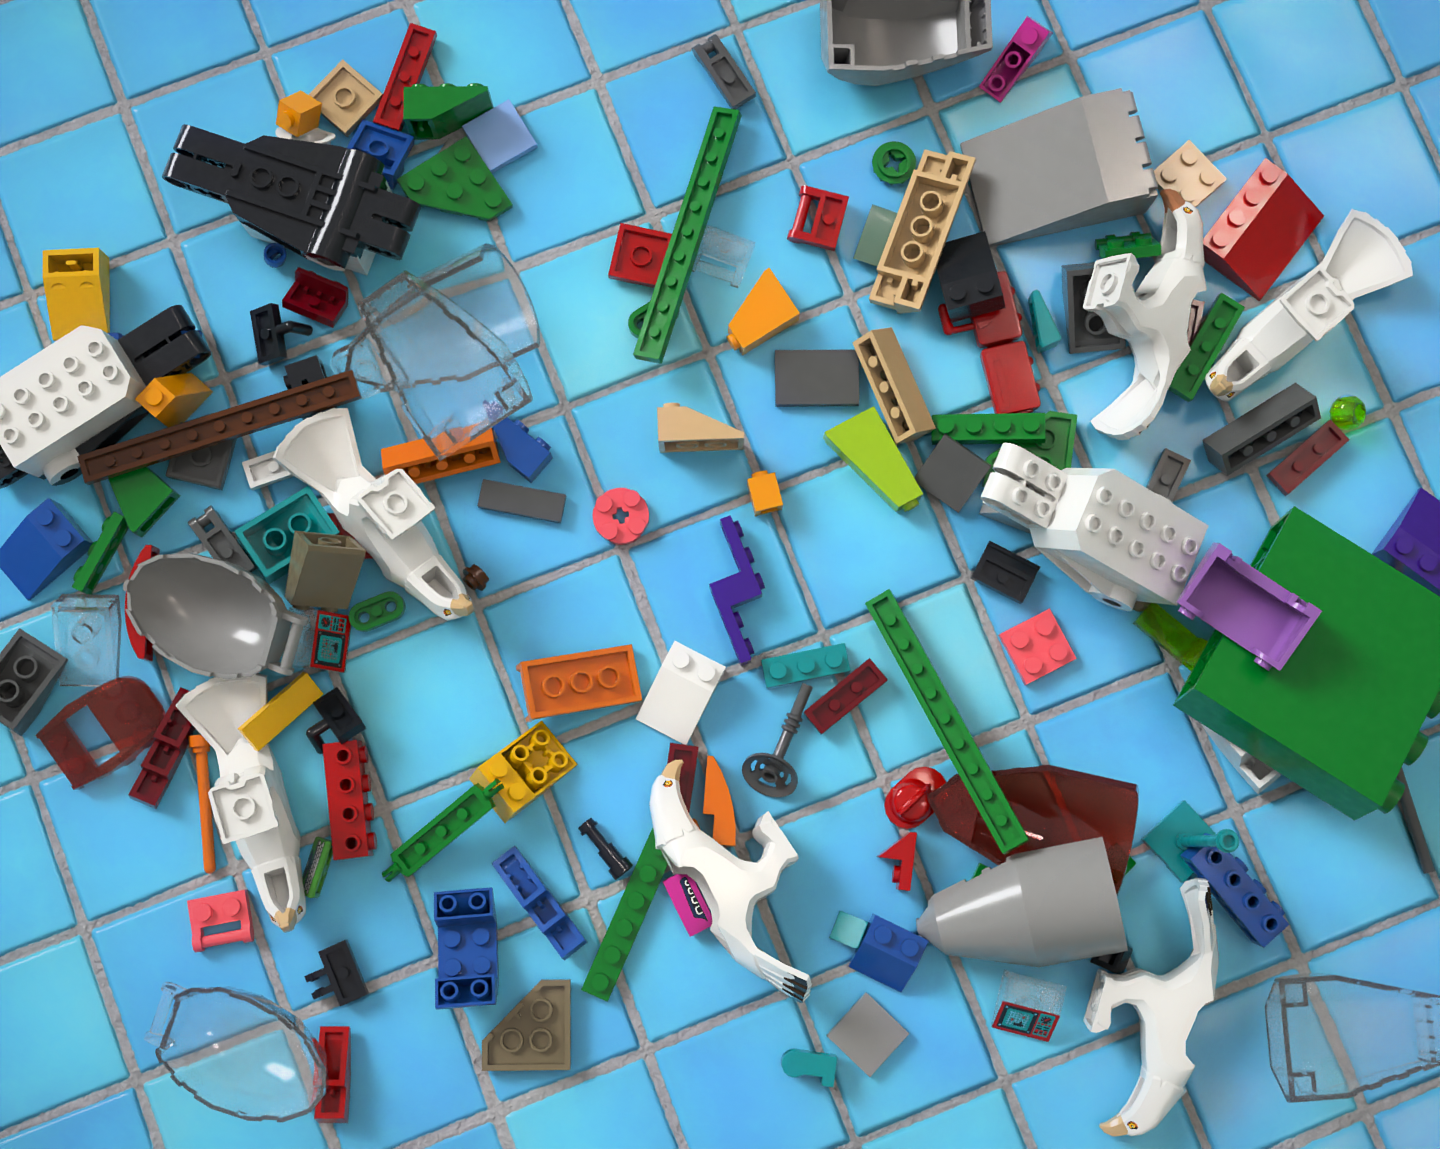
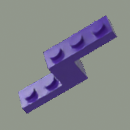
[709,515,765,666]

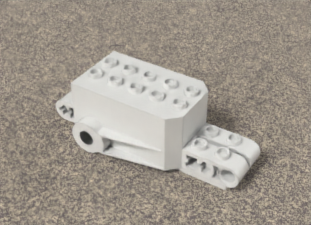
[980,443,1209,611]

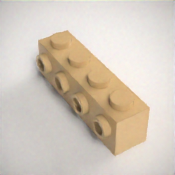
[852,327,936,444]

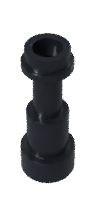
[578,818,633,880]

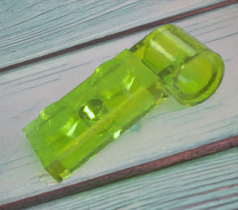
[1133,603,1208,671]

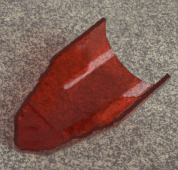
[928,765,1139,896]

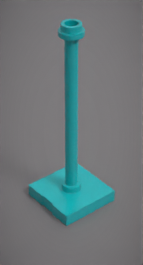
[1141,800,1239,883]

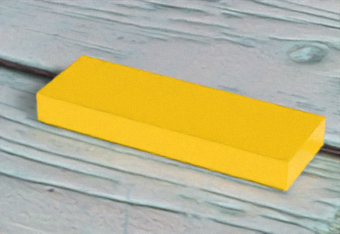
[238,672,323,751]

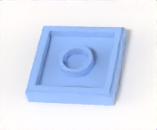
[462,99,537,173]

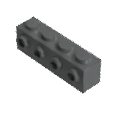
[1202,383,1321,476]

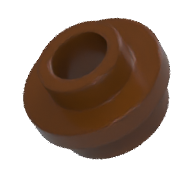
[463,564,489,591]

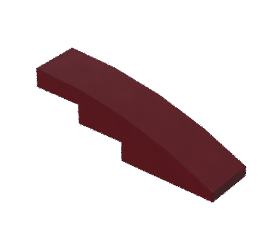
[128,687,196,809]

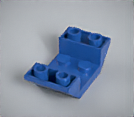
[434,887,499,1010]

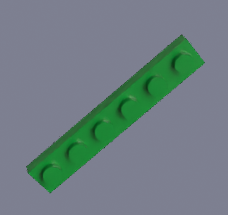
[581,828,668,1002]

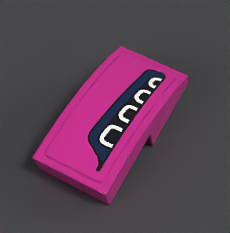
[663,874,713,937]

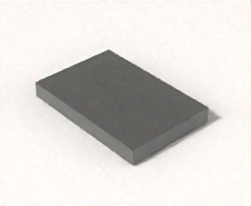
[775,350,859,407]

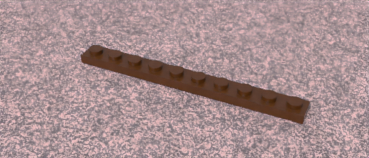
[77,370,362,485]

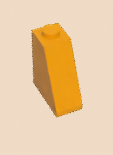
[726,268,800,355]
[135,372,213,427]

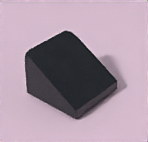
[1090,946,1133,974]

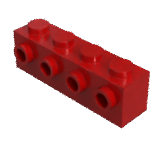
[322,740,377,860]

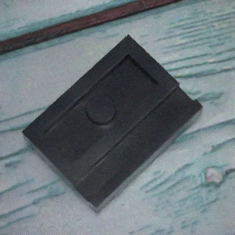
[970,541,1040,604]

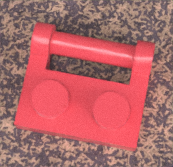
[187,889,254,953]

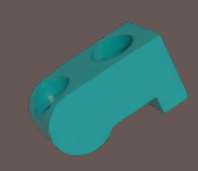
[781,1049,837,1087]

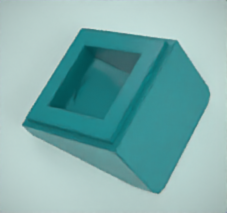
[829,911,868,950]

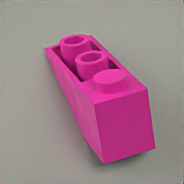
[979,16,1053,103]

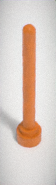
[188,735,216,874]

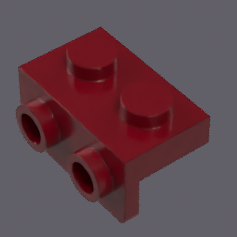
[282,267,348,328]

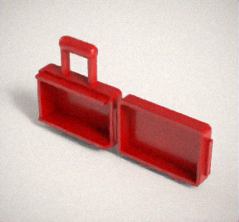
[938,270,1041,414]

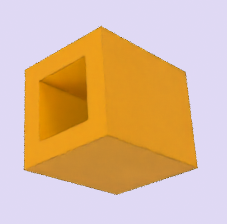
[276,90,322,137]
[747,470,783,516]

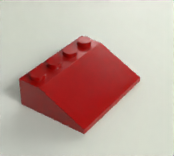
[1203,158,1324,301]

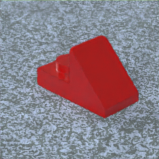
[877,832,917,891]

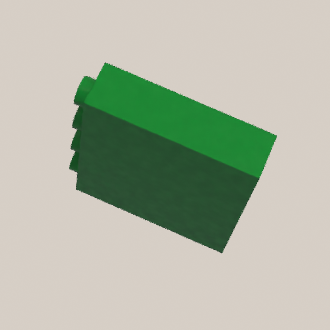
[1173,506,1440,821]

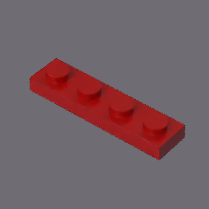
[373,23,437,132]

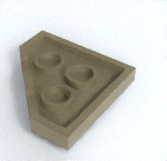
[482,979,571,1071]

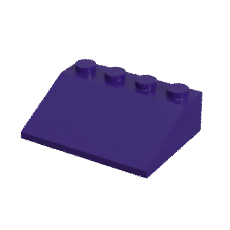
[1372,488,1440,596]

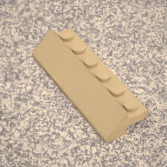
[869,149,976,314]

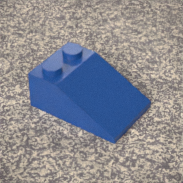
[0,498,93,601]

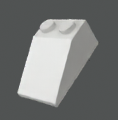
[636,641,726,745]

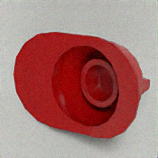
[884,767,947,829]

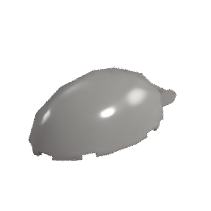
[123,553,309,679]

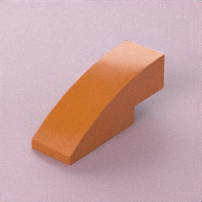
[703,756,736,846]

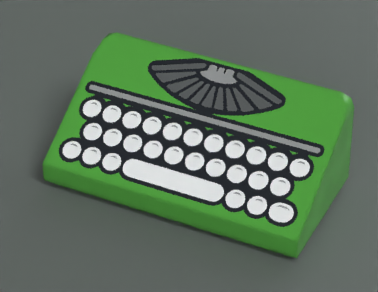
[302,837,333,898]

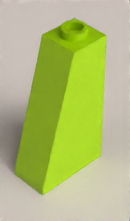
[823,406,923,512]

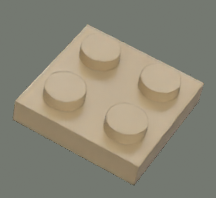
[309,59,383,137]
[1154,140,1227,207]

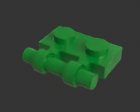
[1095,232,1161,259]

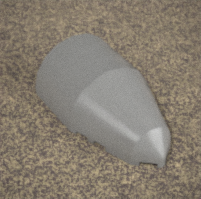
[916,837,1128,967]

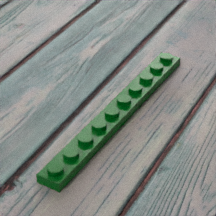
[633,106,742,364]
[865,589,1030,855]

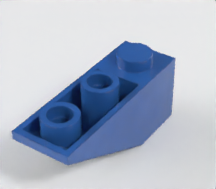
[483,400,553,483]

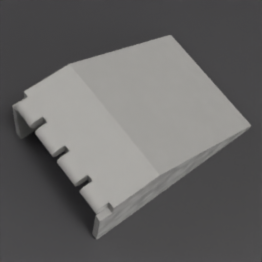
[960,88,1158,247]

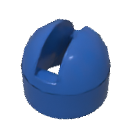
[264,243,286,268]

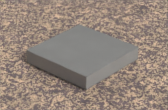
[826,992,909,1077]

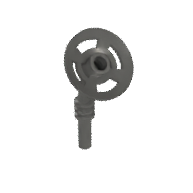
[742,683,813,797]

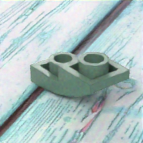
[854,204,897,267]

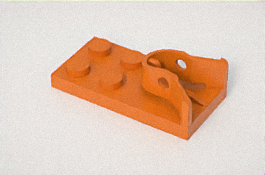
[516,644,642,723]

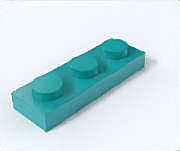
[761,643,851,688]

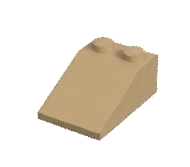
[657,403,744,453]

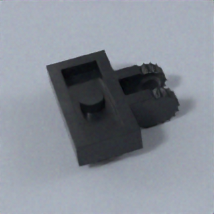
[304,940,369,1006]

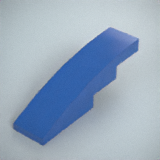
[491,845,587,960]

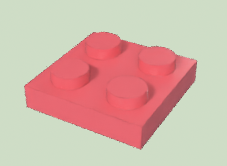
[998,608,1077,685]

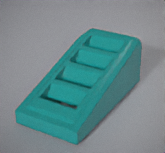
[1028,290,1062,354]

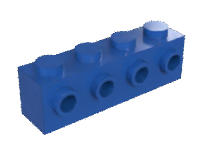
[1180,833,1289,948]

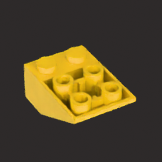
[43,248,110,341]
[469,720,578,823]

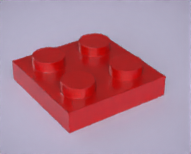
[608,223,672,288]

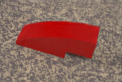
[314,1026,351,1123]

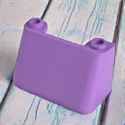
[1176,542,1322,671]

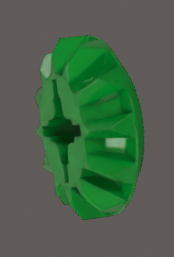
[872,141,916,186]

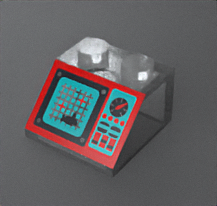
[282,607,352,673]
[991,970,1067,1042]

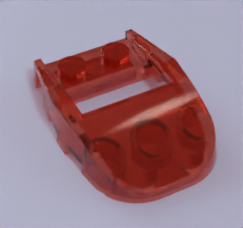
[35,676,165,790]

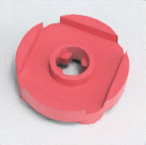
[593,488,649,545]

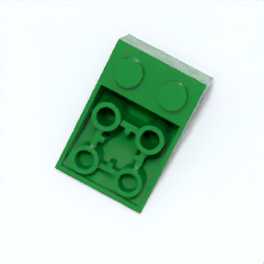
[403,83,494,140]

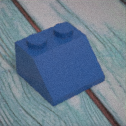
[848,914,929,992]

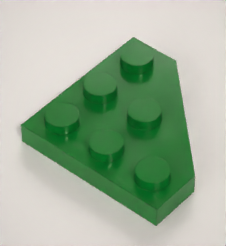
[397,136,513,222]
[982,411,1077,487]

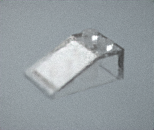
[51,594,122,687]

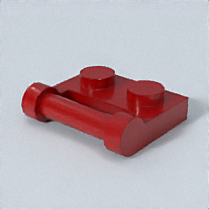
[787,186,849,251]

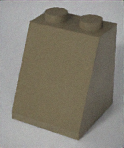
[285,531,366,612]

